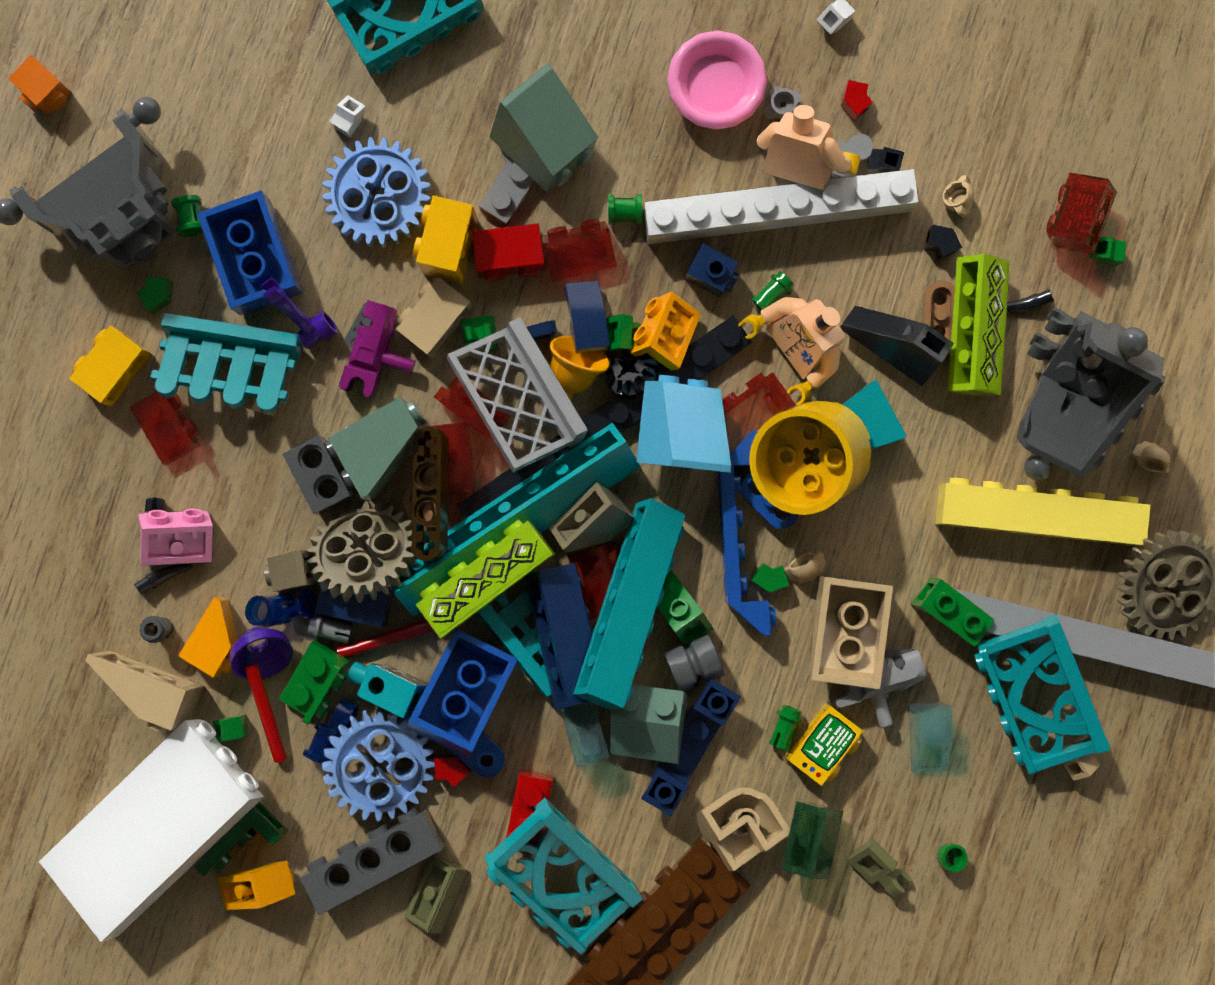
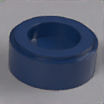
[526,320,558,341]

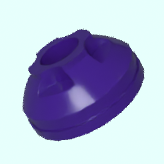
[229,627,293,680]

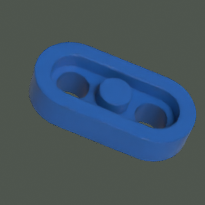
[741,473,799,529]
[449,731,505,778]

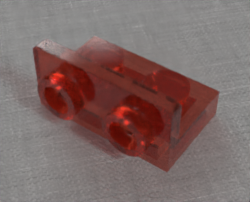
[541,218,617,282]
[434,376,510,442]
[129,387,201,466]
[568,542,620,620]

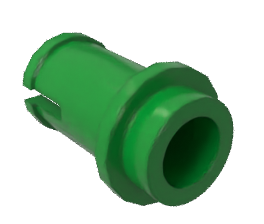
[751,271,794,311]
[769,705,803,751]

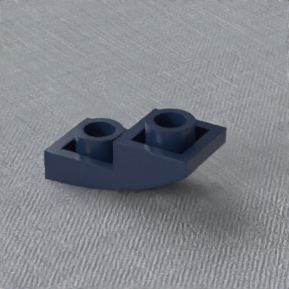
[564,280,609,354]

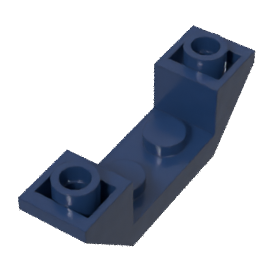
[641,679,741,816]

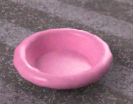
[667,30,767,130]

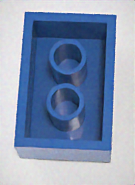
[197,190,303,315]
[407,629,518,758]

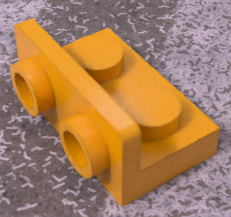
[630,291,701,371]

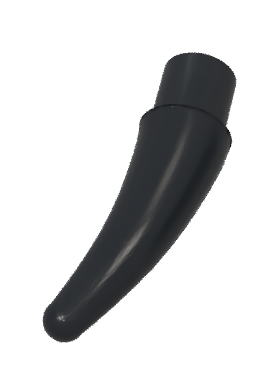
[1007,289,1054,312]
[134,563,193,595]

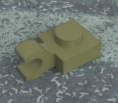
[847,839,911,898]

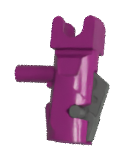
[339,300,416,399]

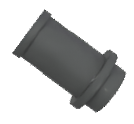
[139,616,174,643]

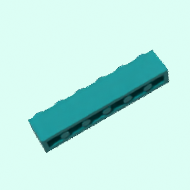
[573,498,686,709]

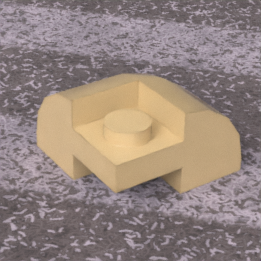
[696,787,792,871]

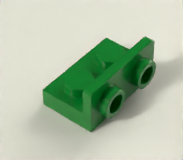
[279,640,349,725]

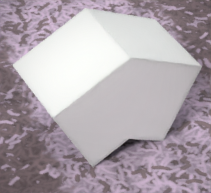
[816,0,855,34]
[329,95,365,138]

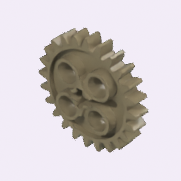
[307,501,417,603]
[1116,530,1215,640]

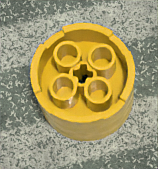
[749,401,871,515]

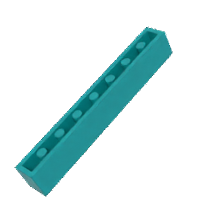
[390,423,641,617]

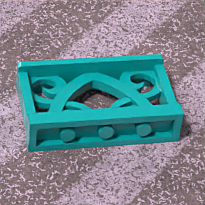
[327,0,484,75]
[974,614,1111,775]
[484,798,643,955]

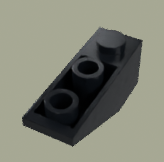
[840,306,954,386]

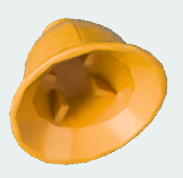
[550,336,610,400]

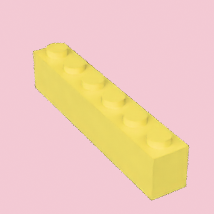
[935,478,1150,546]

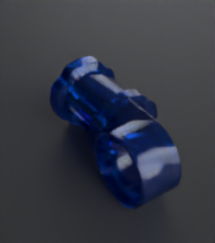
[245,588,317,627]
[302,698,359,764]

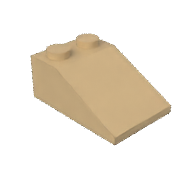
[810,576,893,689]
[85,651,204,733]

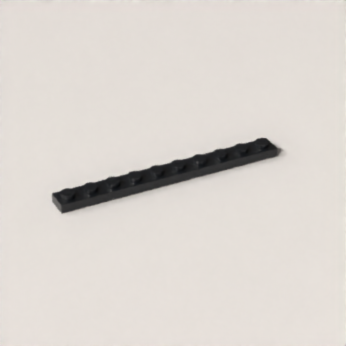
[457,315,752,518]

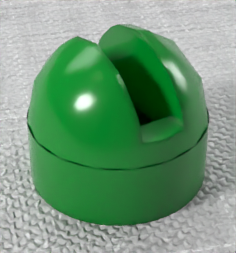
[937,843,968,872]

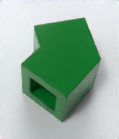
[1089,237,1127,266]
[136,277,173,313]
[750,563,790,592]
[212,714,249,742]

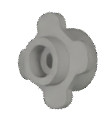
[764,86,801,119]

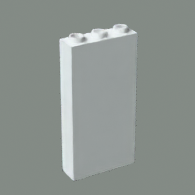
[39,719,264,942]

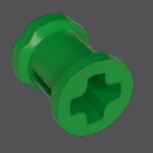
[608,194,642,225]
[171,195,204,237]

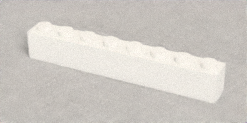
[643,169,918,244]

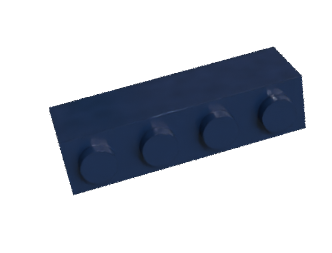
[525,563,592,710]

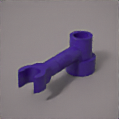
[261,277,339,349]

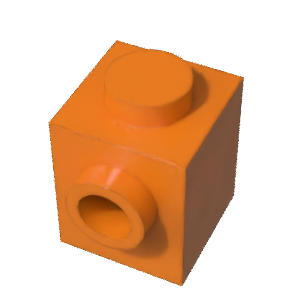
[8,55,72,116]

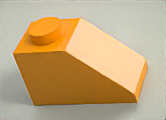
[178,597,238,677]
[217,861,296,910]

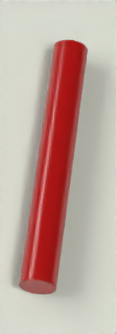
[337,620,434,659]
[244,662,287,763]

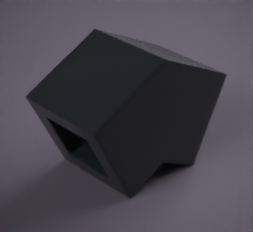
[867,147,904,174]
[924,225,962,260]

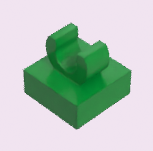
[605,314,641,353]
[460,315,499,352]

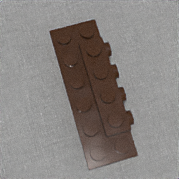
[564,837,751,985]

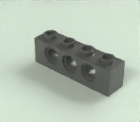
[300,808,445,915]

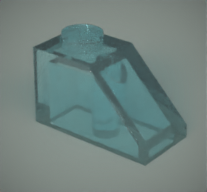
[561,702,610,767]
[909,702,953,772]

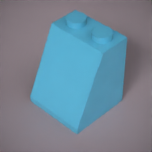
[636,375,731,473]

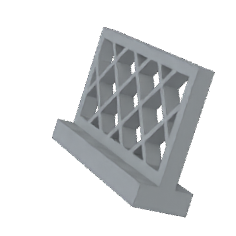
[447,318,588,472]

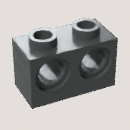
[283,435,355,516]

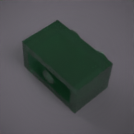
[782,801,844,879]

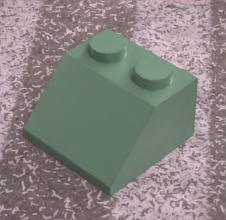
[610,684,688,764]

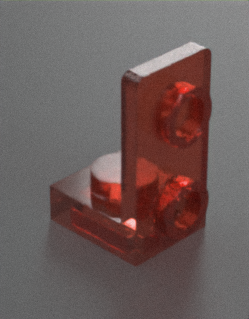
[722,372,796,416]

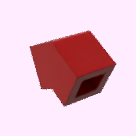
[841,79,873,121]
[434,755,471,787]

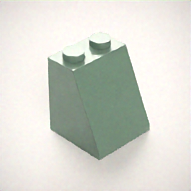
[489,63,598,192]
[328,397,427,502]

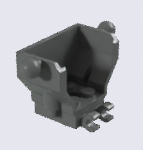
[0,97,176,270]
[1017,308,1165,481]

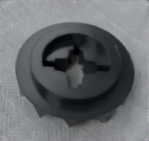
[605,351,658,396]

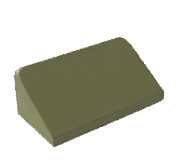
[404,855,469,933]

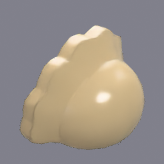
[943,175,973,217]
[1131,441,1170,473]
[784,551,826,584]

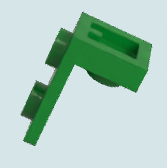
[657,570,714,649]
[911,577,994,646]

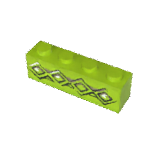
[948,254,1010,397]
[416,519,555,638]

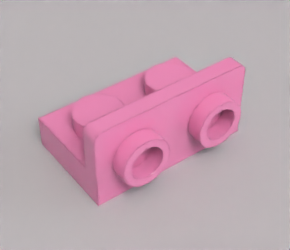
[138,508,213,566]

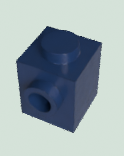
[685,244,740,298]

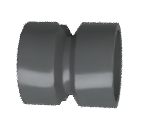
[664,635,725,692]

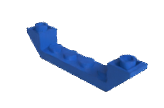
[718,430,776,635]

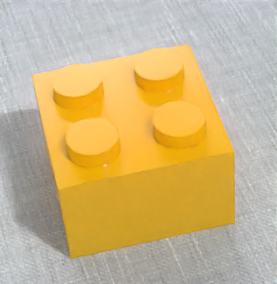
[413,195,479,285]

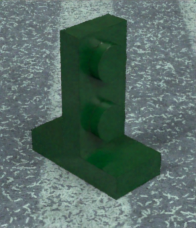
[194,801,289,876]

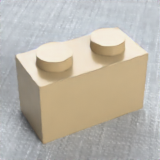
[396,277,473,359]

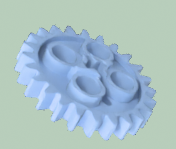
[322,137,432,248]
[322,708,435,821]

